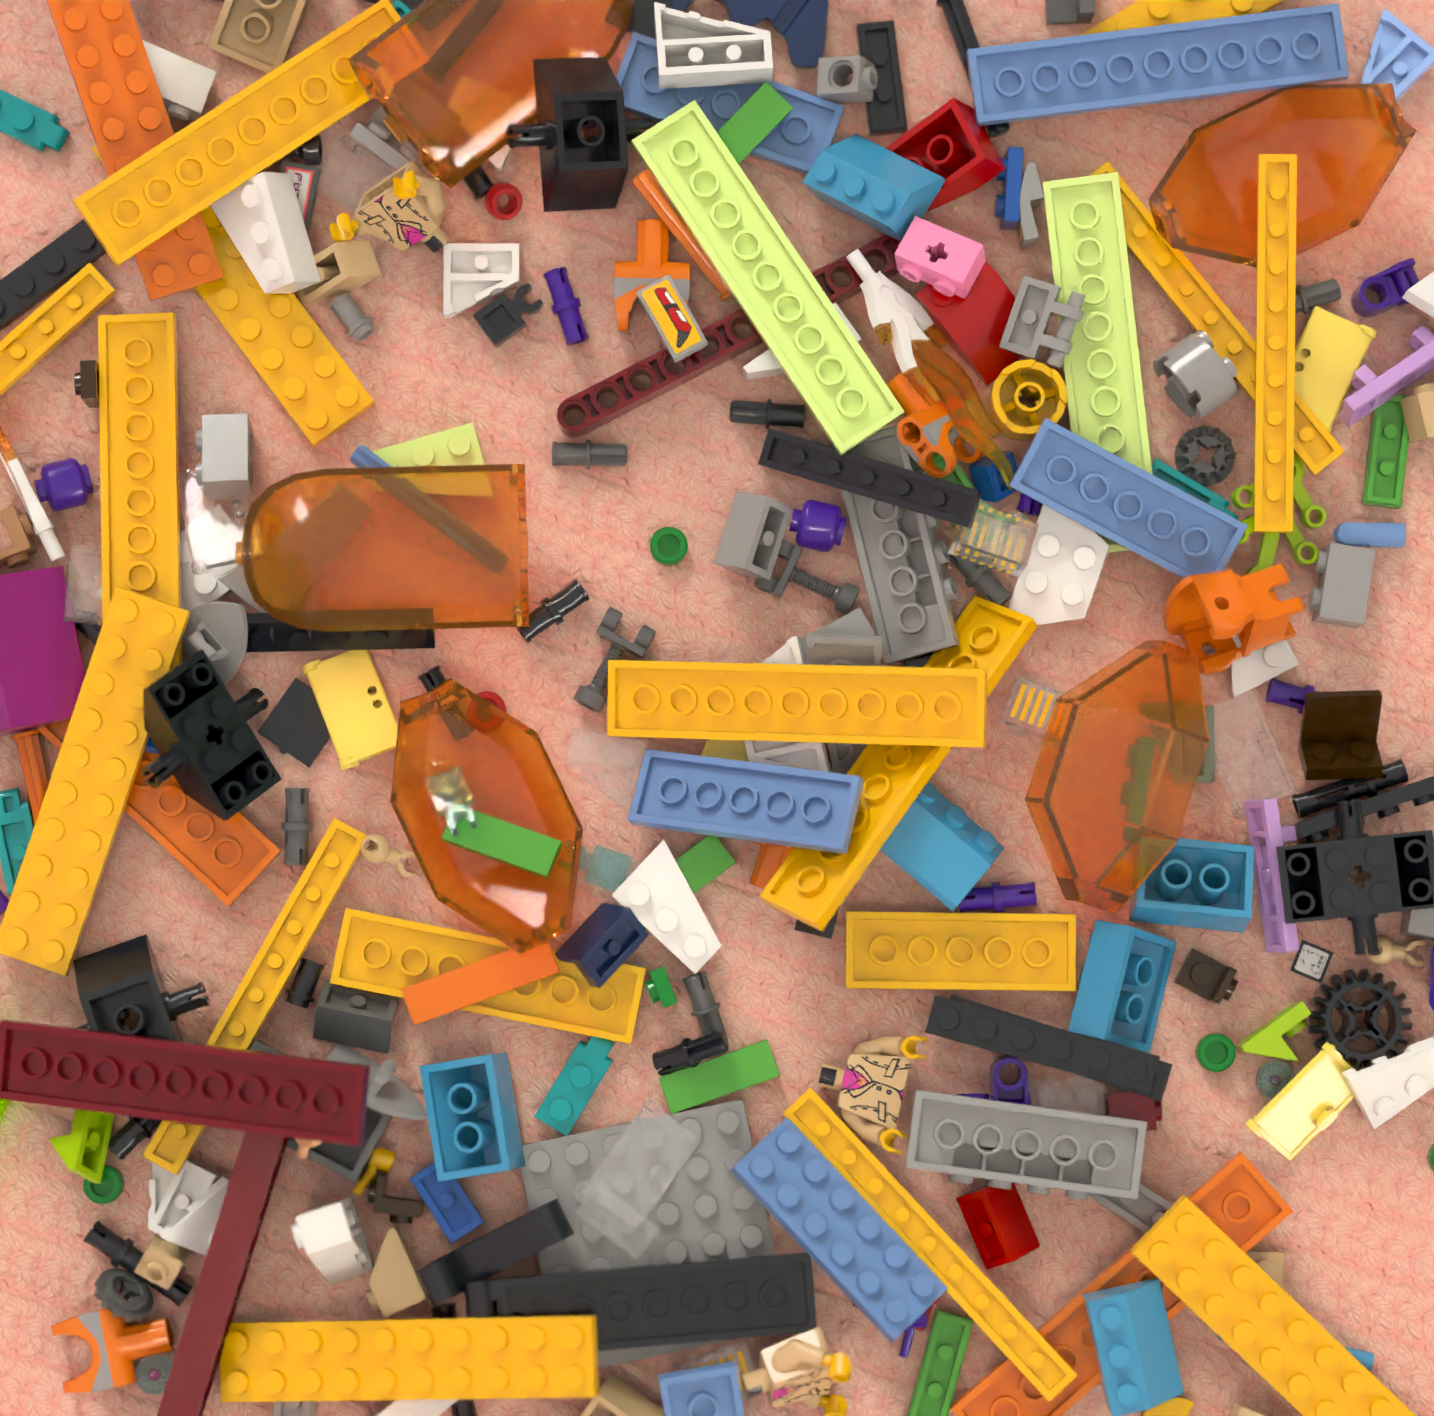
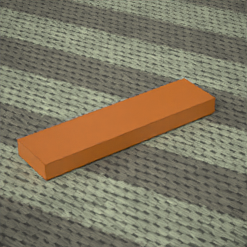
[401,936,559,1026]

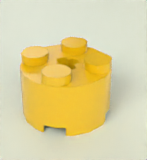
[988,359,1068,442]

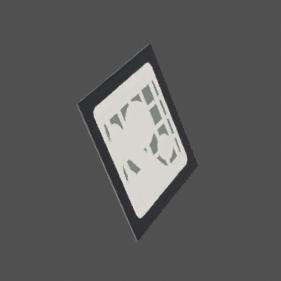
[1290,940,1333,983]

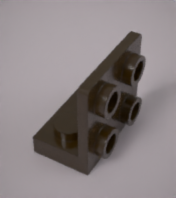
[1298,690,1383,780]

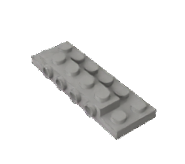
[831,425,960,664]
[905,1089,1147,1200]

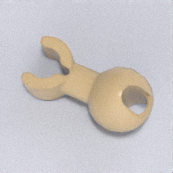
[360,833,421,878]
[1365,935,1425,967]

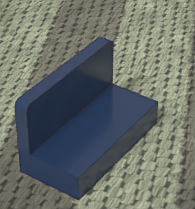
[555,903,649,988]

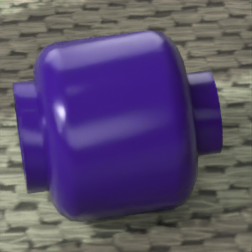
[34,458,94,511]
[789,500,847,552]

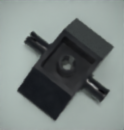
[506,57,653,212]
[141,649,282,821]
[1276,799,1434,955]
[73,934,210,1042]

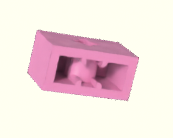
[894,216,986,299]

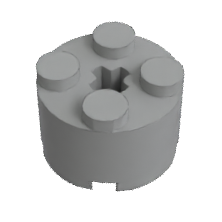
[1153,330,1238,421]

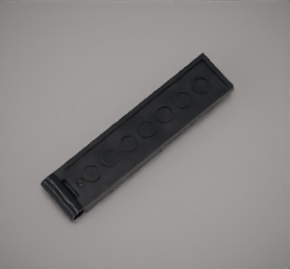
[464,1252,817,1351]

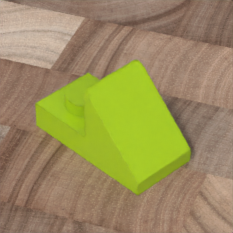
[1235,1001,1312,1061]
[49,1109,114,1184]

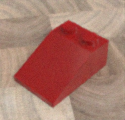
[886,98,1006,212]
[914,261,1022,387]

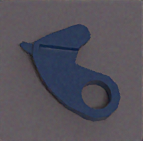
[672,0,828,69]

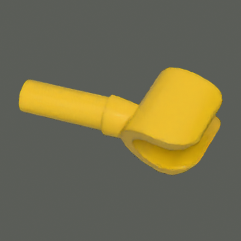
[352,1148,395,1197]

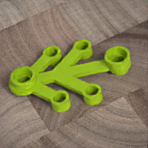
[1231,455,1327,576]

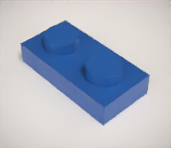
[994,147,1023,230]
[410,1162,485,1244]

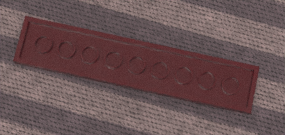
[0,1019,370,1146]

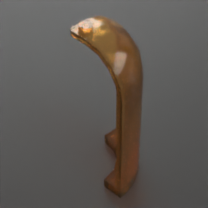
[348,0,634,188]
[235,464,530,632]

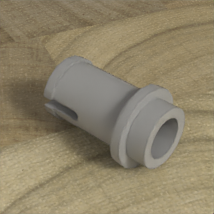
[329,292,375,342]

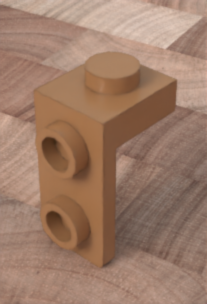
[0,505,37,569]

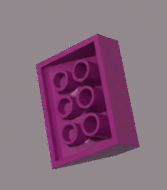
[0,566,86,736]

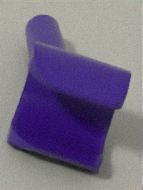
[899,1311,927,1358]

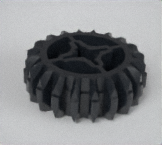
[1308,969,1412,1071]

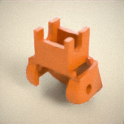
[1163,563,1304,674]

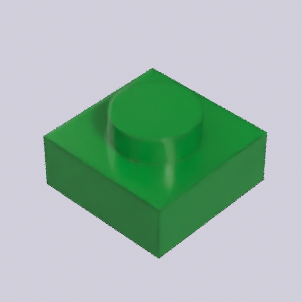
[645,966,678,1008]

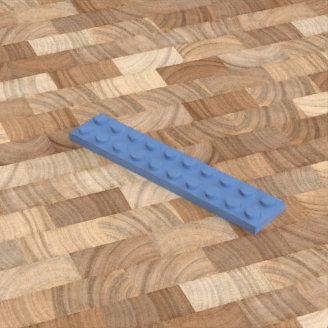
[966,3,1349,126]

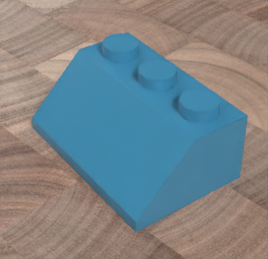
[803,134,946,242]
[880,782,1005,911]
[1129,834,1254,933]
[1068,920,1177,1053]
[420,1052,525,1182]
[1082,1278,1184,1416]

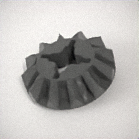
[1175,425,1236,486]
[94,1268,153,1323]

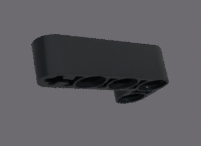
[416,1198,574,1307]

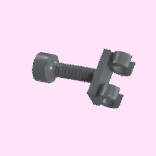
[754,540,860,615]
[573,607,656,713]

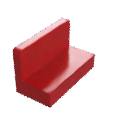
[956,1182,1040,1270]

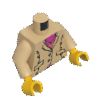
[329,160,449,252]
[817,1036,928,1155]
[740,1327,852,1416]

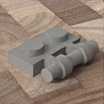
[999,275,1086,368]

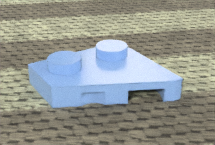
[1360,9,1434,111]

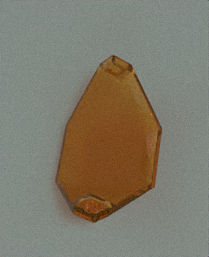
[1148,83,1416,268]
[1025,640,1209,914]
[390,678,583,954]

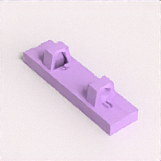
[1339,325,1434,428]
[1244,798,1300,953]

